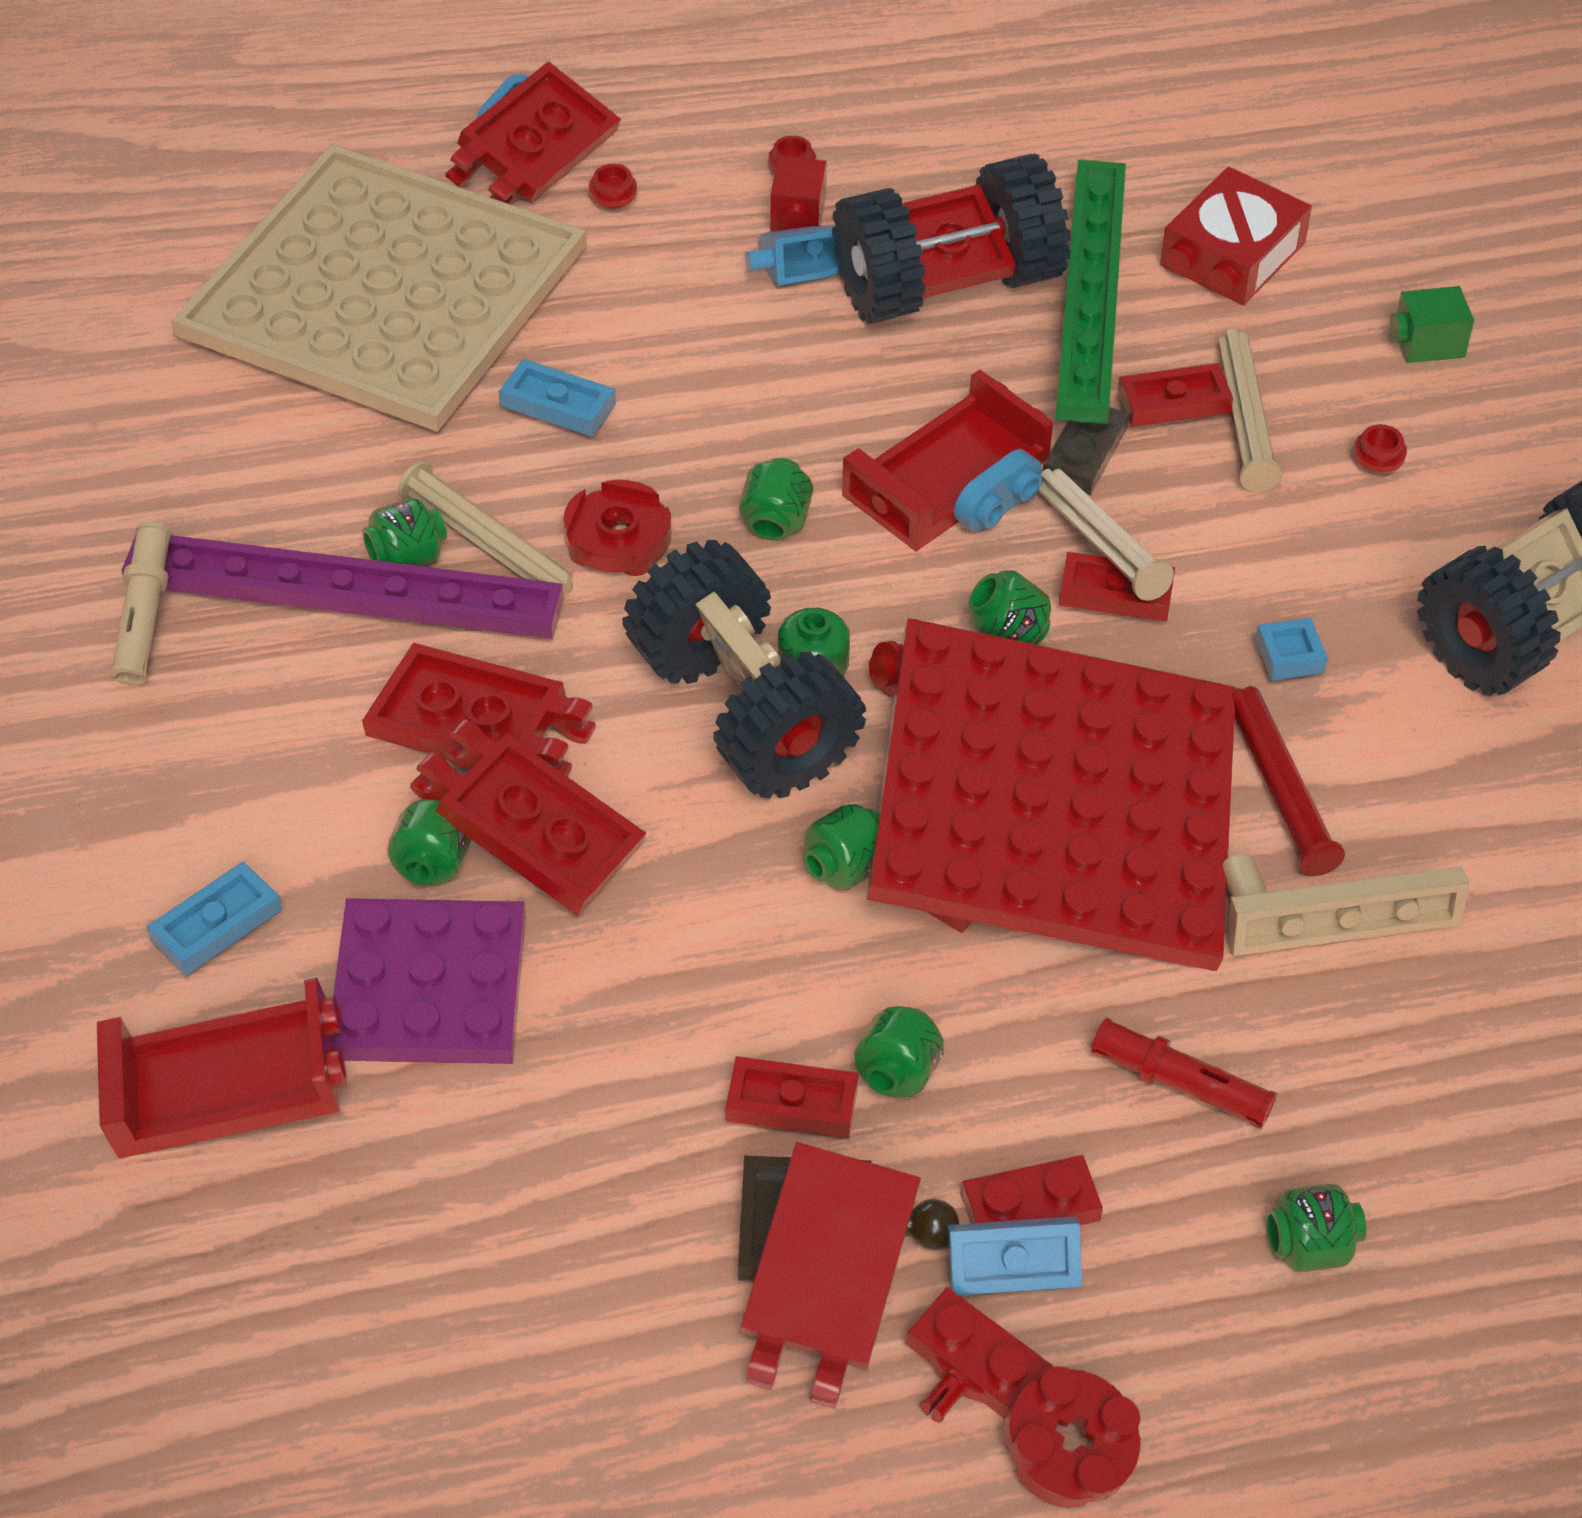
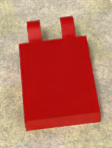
[445,61,621,205]
[362,642,596,776]
[410,719,646,916]
[740,1142,921,1409]

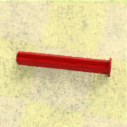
[1231,685,1345,876]

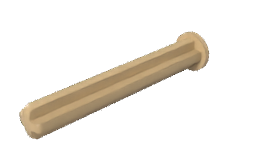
[1219,328,1282,492]
[398,461,573,596]
[1038,468,1174,601]

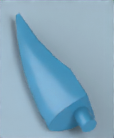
[745,224,840,286]

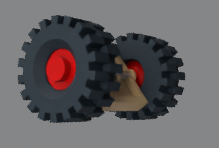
[1417,481,1582,696]
[622,540,866,799]

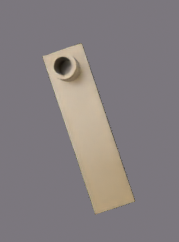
[1223,854,1470,956]

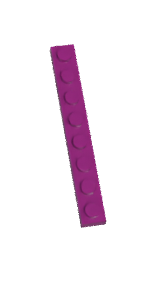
[121,535,564,639]

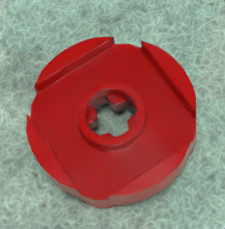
[563,480,672,576]
[1003,1366,1141,1508]

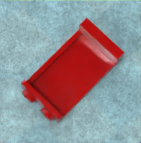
[842,370,1053,552]
[96,977,347,1159]

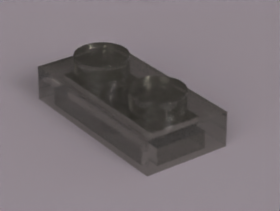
[1043,407,1130,495]

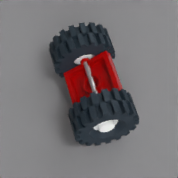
[832,153,1071,324]

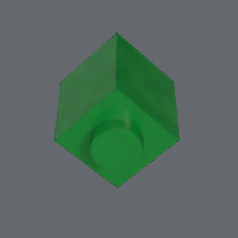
[1389,286,1474,363]

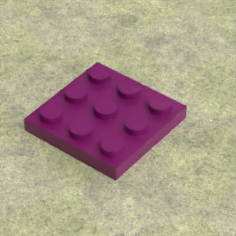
[333,898,526,1064]

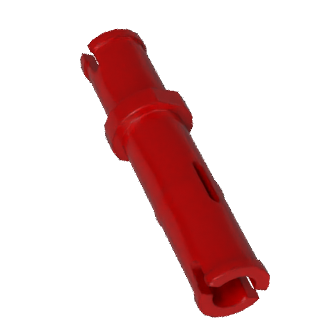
[1090,1017,1277,1129]

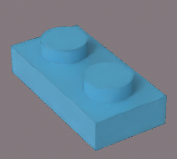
[499,359,616,437]
[146,861,282,976]
[947,1217,1082,1295]

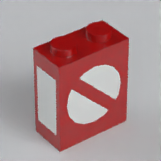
[1160,166,1312,306]

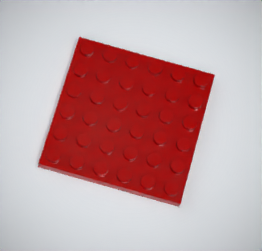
[866,618,1236,971]

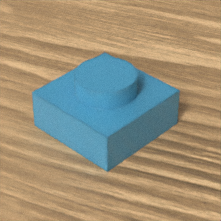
[1255,617,1328,681]

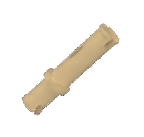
[110,521,172,685]

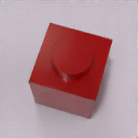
[770,156,827,232]

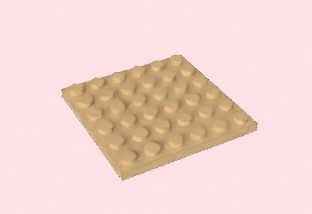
[171,144,587,432]

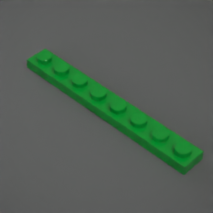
[1055,159,1126,424]

